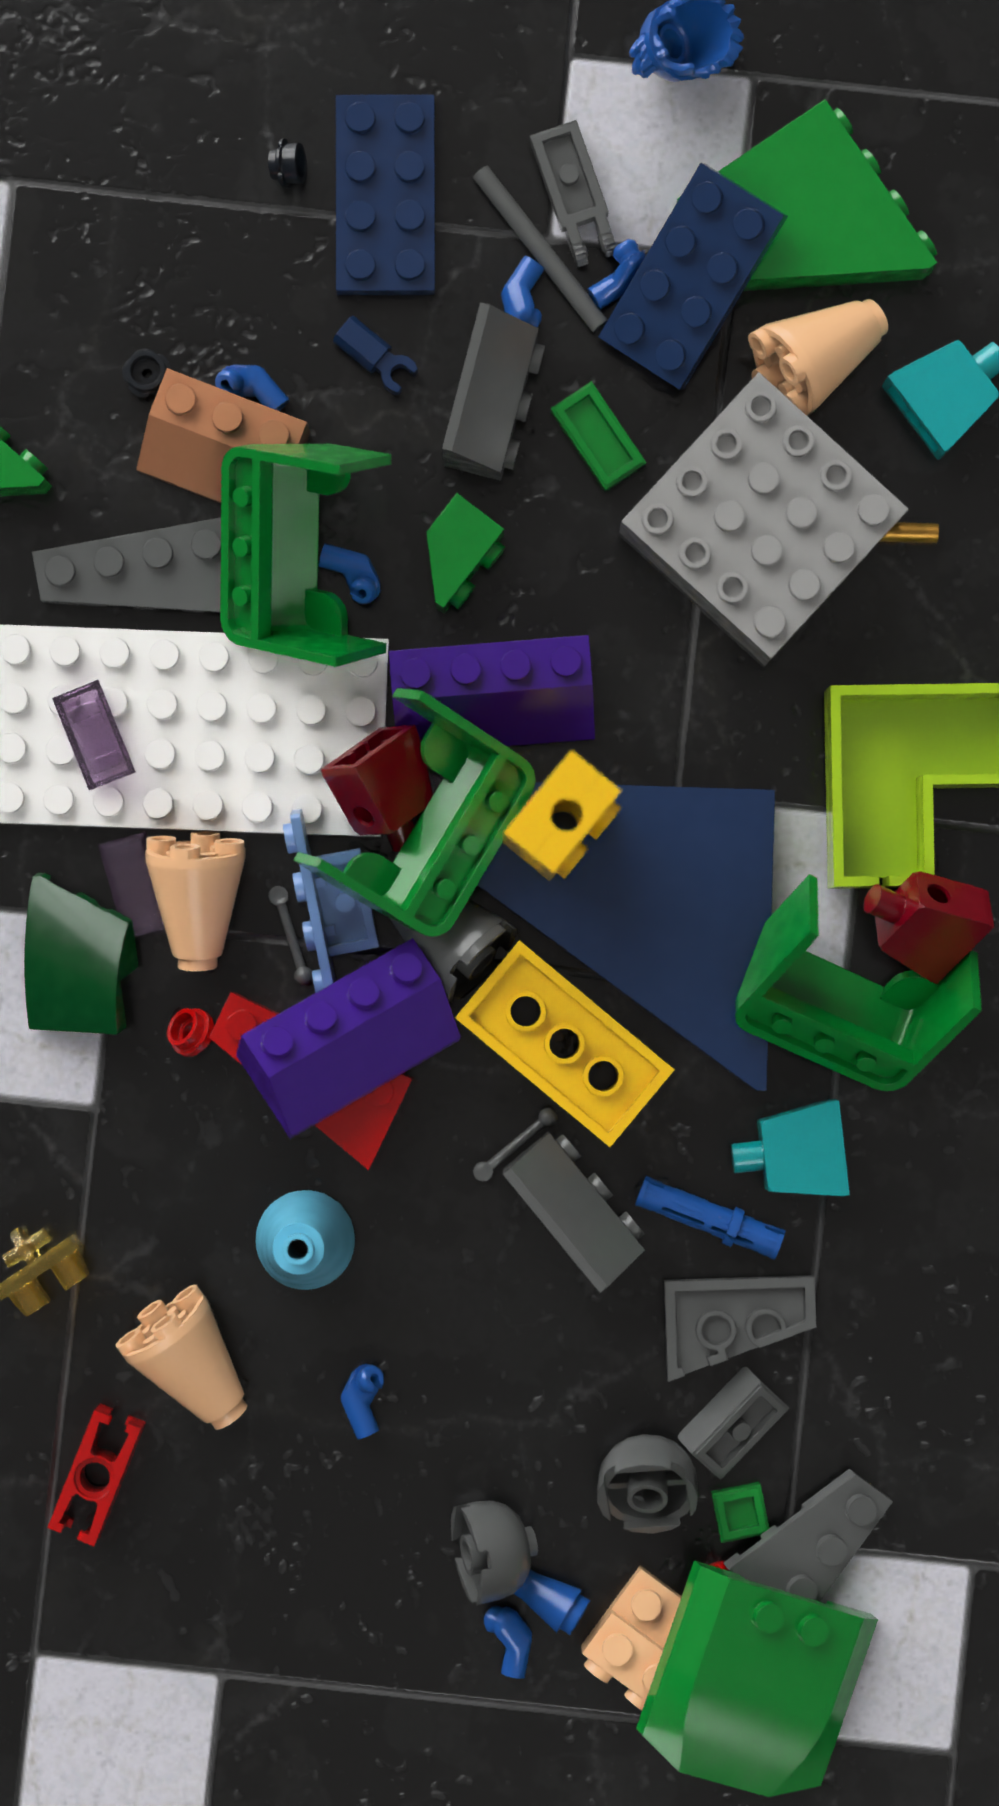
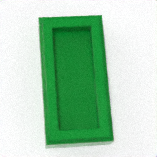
[550,381,646,493]

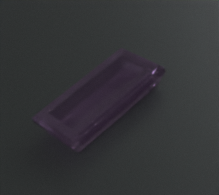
[52,680,136,791]
[98,831,165,937]

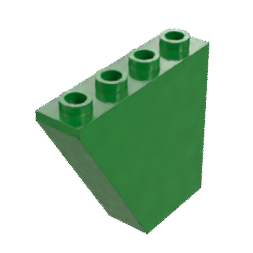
[676,99,938,291]

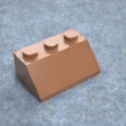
[136,368,310,503]

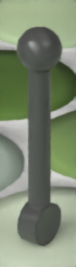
[269,886,313,986]
[473,1108,558,1181]

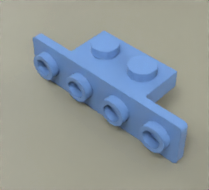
[283,809,379,993]

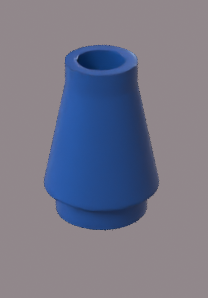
[514,1569,591,1635]

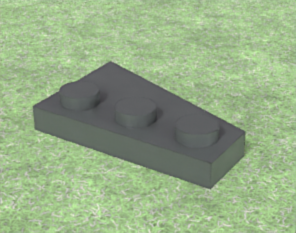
[664,1275,816,1382]
[723,1469,893,1602]

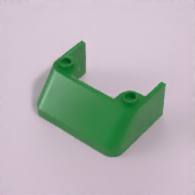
[220,444,391,667]
[294,688,535,937]
[735,874,982,1091]

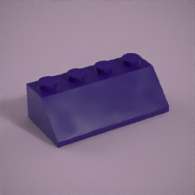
[389,635,595,747]
[236,938,461,1139]

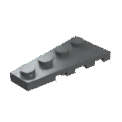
[32,517,221,613]

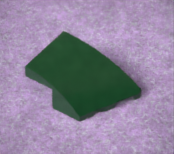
[24,873,138,1035]

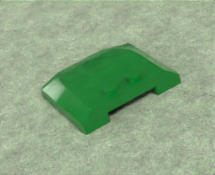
[636,1560,878,1797]

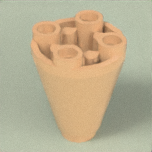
[748,299,888,416]
[145,831,246,971]
[116,1284,247,1430]

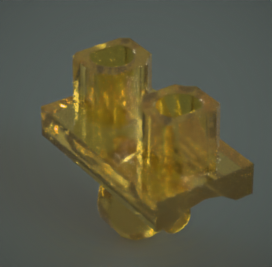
[0,1227,90,1317]

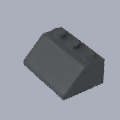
[442,302,545,481]
[503,1131,645,1293]

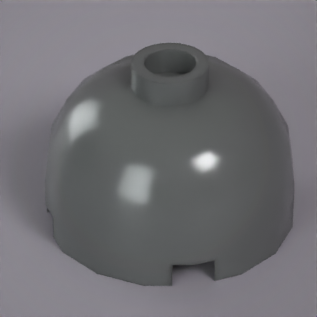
[597,1434,698,1534]
[451,1501,538,1605]

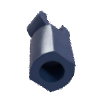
[333,316,418,396]

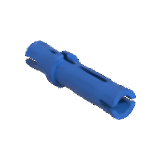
[635,1176,786,1260]

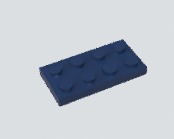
[336,95,435,295]
[598,163,788,390]

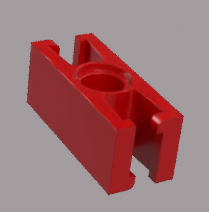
[47,1404,146,1546]

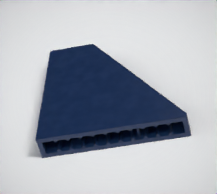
[477,782,775,1091]

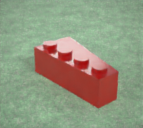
[209,992,414,1170]

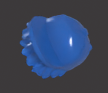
[629,0,744,82]

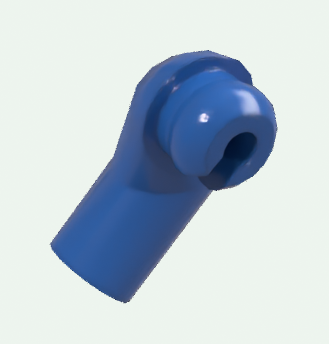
[215,365,290,411]

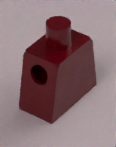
[320,725,433,852]
[863,871,994,984]

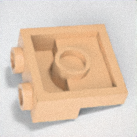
[581,1565,682,1711]

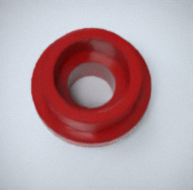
[167,1008,214,1057]

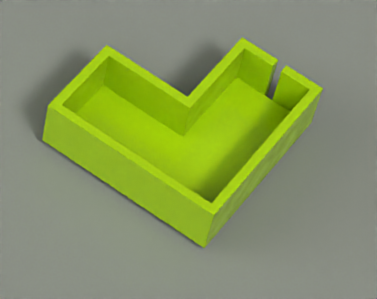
[824,683,999,889]

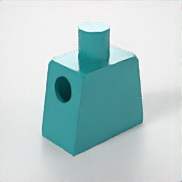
[882,340,999,460]
[731,1099,850,1196]

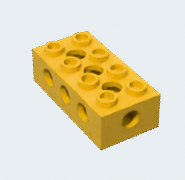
[503,750,622,881]
[455,940,674,1147]

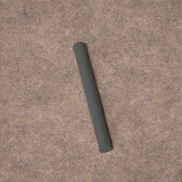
[473,165,608,333]

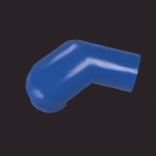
[587,239,646,309]
[501,256,544,327]
[319,543,380,604]
[340,1364,385,1440]
[484,1605,533,1679]

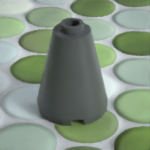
[388,899,517,1002]

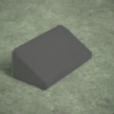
[678,1367,789,1480]

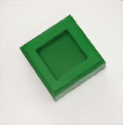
[711,1482,769,1543]

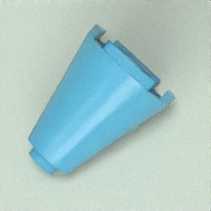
[256,1190,355,1290]

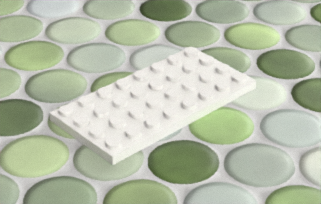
[0,625,389,838]

